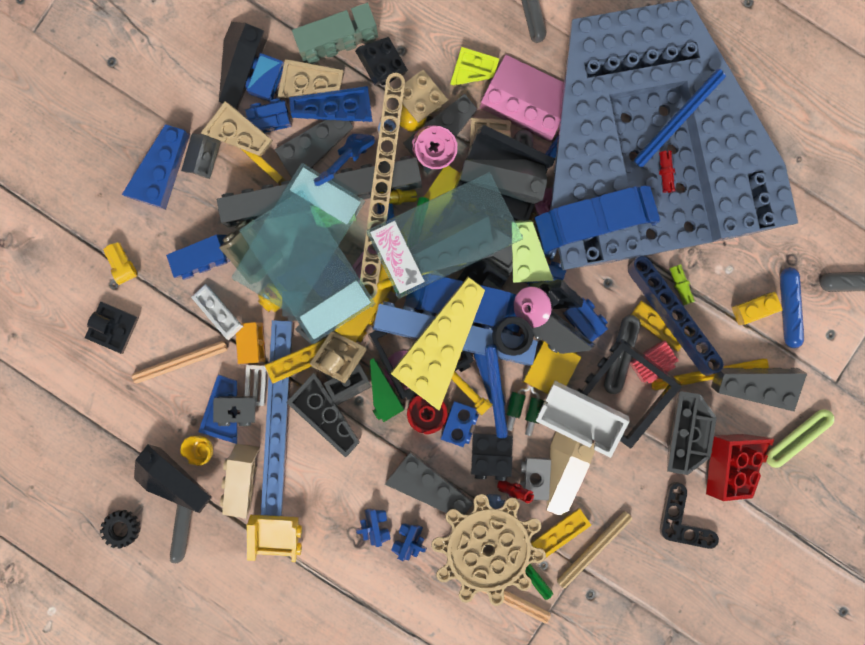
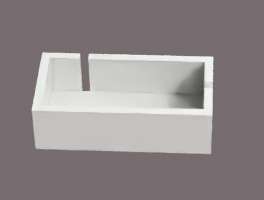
[536,381,630,458]

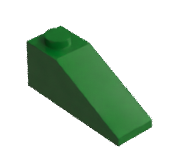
[370,358,405,422]

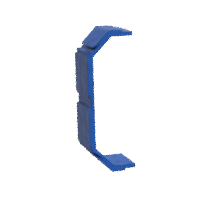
[534,186,660,255]
[404,274,520,333]

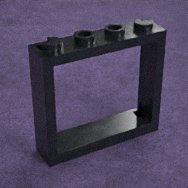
[368,309,474,400]
[576,339,682,449]

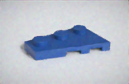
[198,374,237,444]

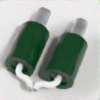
[505,386,545,436]

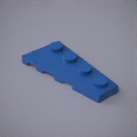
[289,86,373,122]

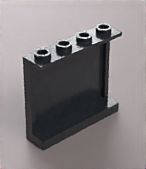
[452,125,555,222]

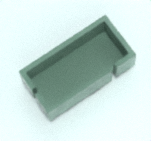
[292,2,378,64]

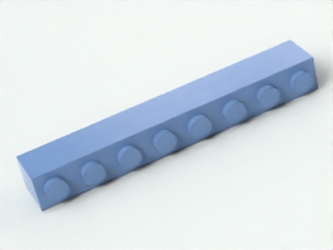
[372,302,538,366]

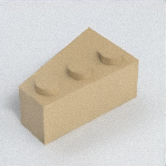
[220,444,260,518]

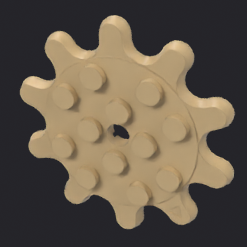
[431,494,546,606]

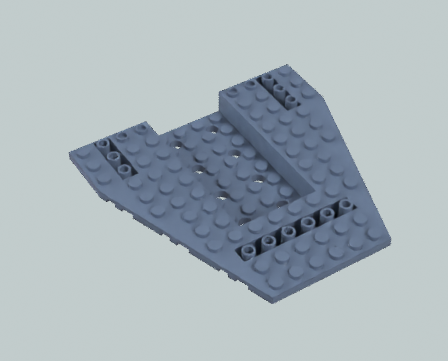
[550,0,798,270]

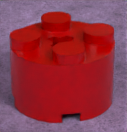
[407,395,447,434]

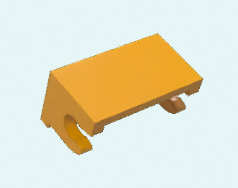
[236,322,266,364]

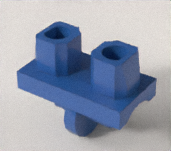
[356,509,391,547]
[391,523,427,561]

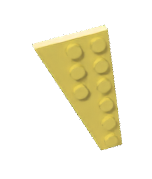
[391,276,485,410]

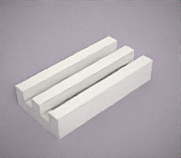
[244,365,267,406]

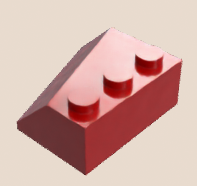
[706,434,774,501]

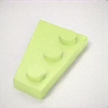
[511,220,553,283]

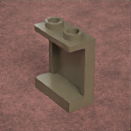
[219,219,284,285]

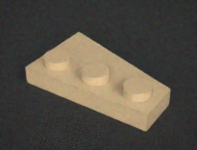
[277,59,344,99]
[201,101,274,156]

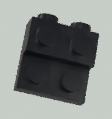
[471,433,513,481]

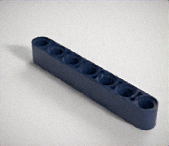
[628,256,724,376]

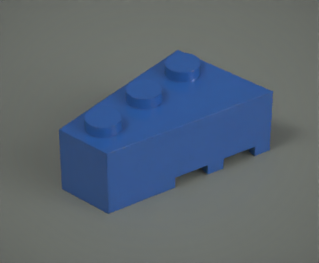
[166,234,230,280]

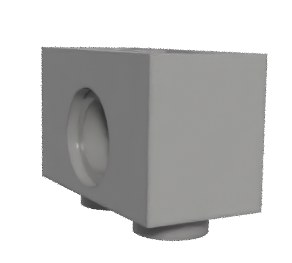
[520,457,551,501]

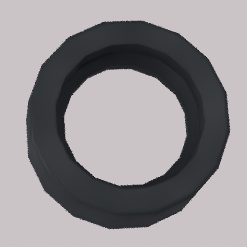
[492,316,534,356]

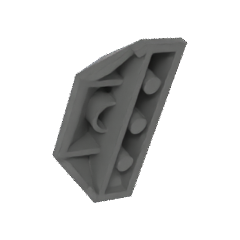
[528,305,596,354]
[667,391,717,475]

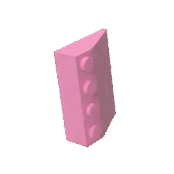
[480,55,564,142]

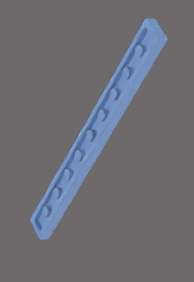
[261,320,293,516]

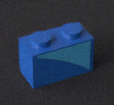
[246,53,284,102]

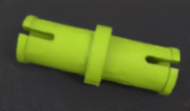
[669,264,695,306]

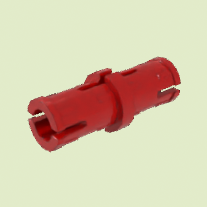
[659,151,676,193]
[497,480,534,504]

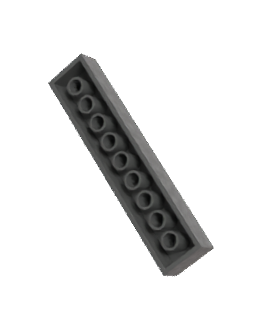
[216,156,422,227]

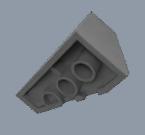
[459,159,547,204]

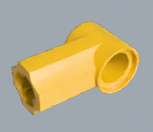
[103,242,138,285]

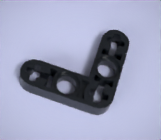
[660,482,719,549]

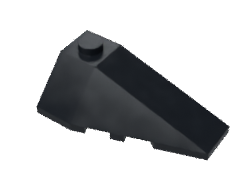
[219,22,268,110]
[134,444,212,513]

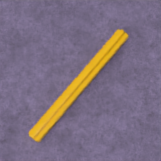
[651,358,769,391]

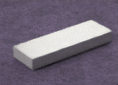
[191,284,243,340]

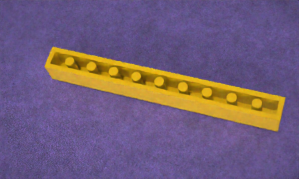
[334,165,460,343]

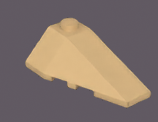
[546,431,595,517]

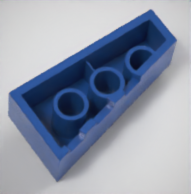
[122,124,190,210]

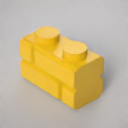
[732,292,782,325]

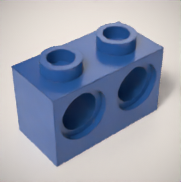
[441,401,479,448]

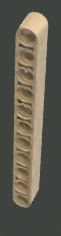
[359,73,405,300]

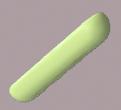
[766,409,835,468]

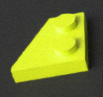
[450,47,499,86]

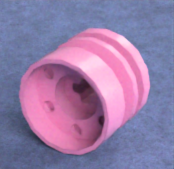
[412,125,457,169]

